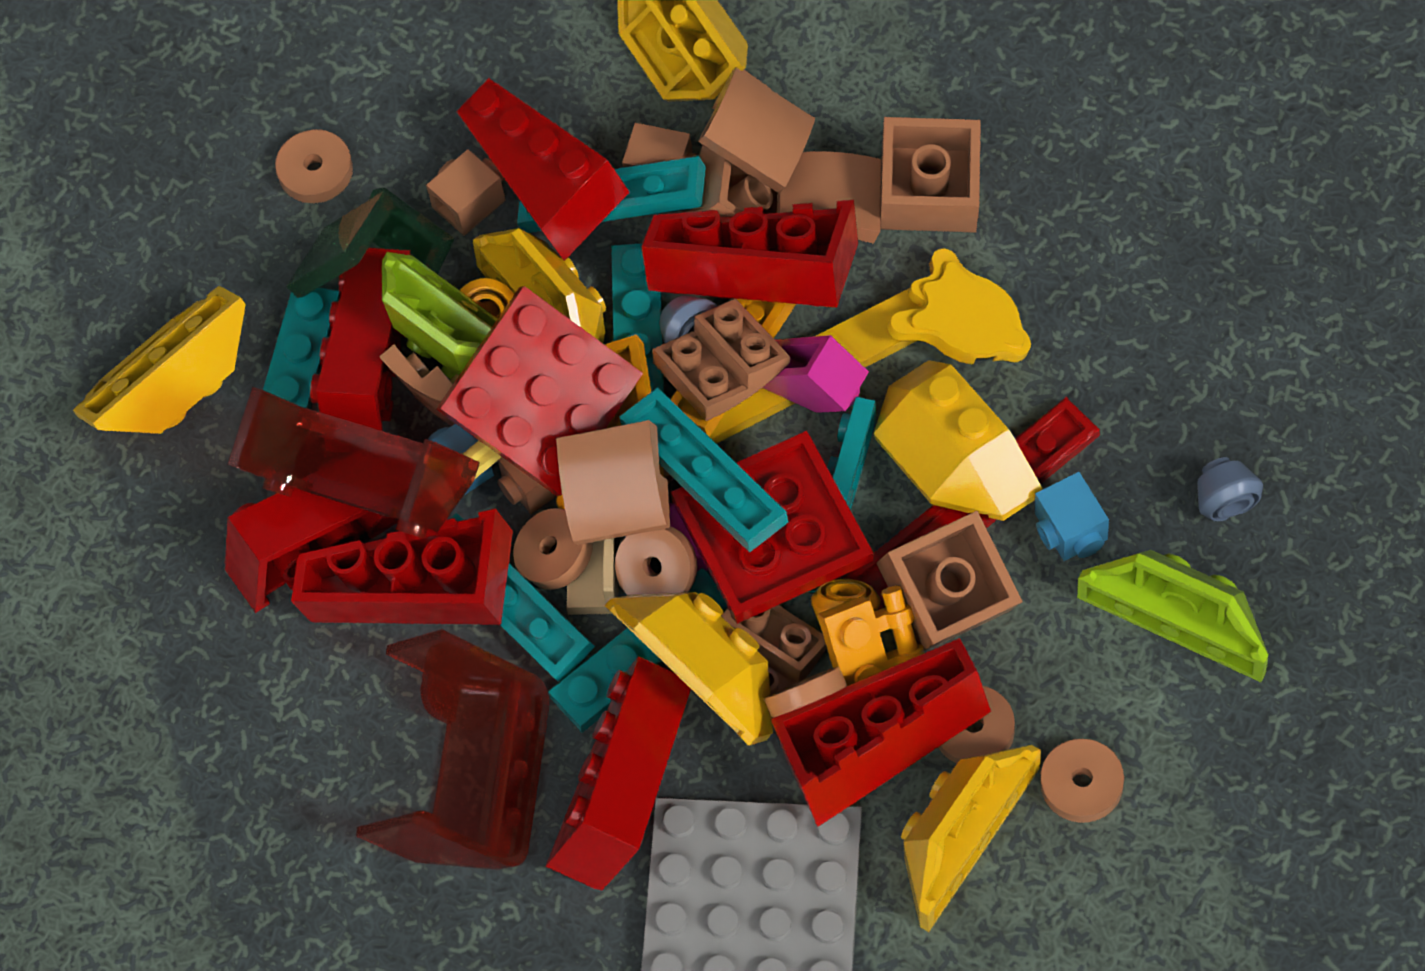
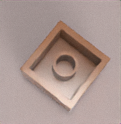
[880,117,981,232]
[876,511,1023,652]

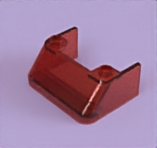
[227,387,480,539]
[356,629,550,870]

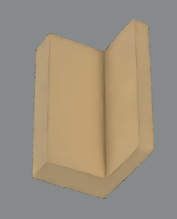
[566,537,620,615]

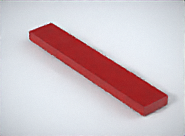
[843,397,1100,610]

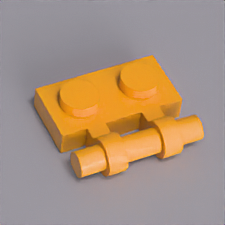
[817,586,925,687]

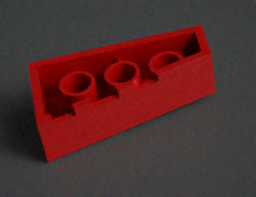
[456,78,630,261]
[642,199,858,308]
[310,247,411,456]
[225,435,430,613]
[291,508,513,625]
[770,638,991,827]
[545,656,691,891]

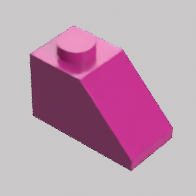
[762,335,869,413]

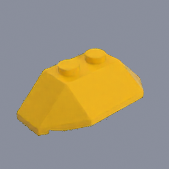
[617,0,748,102]
[473,228,606,343]
[73,286,246,434]
[874,360,1043,521]
[604,592,773,746]
[901,745,1041,932]

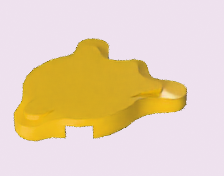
[888,249,1031,364]

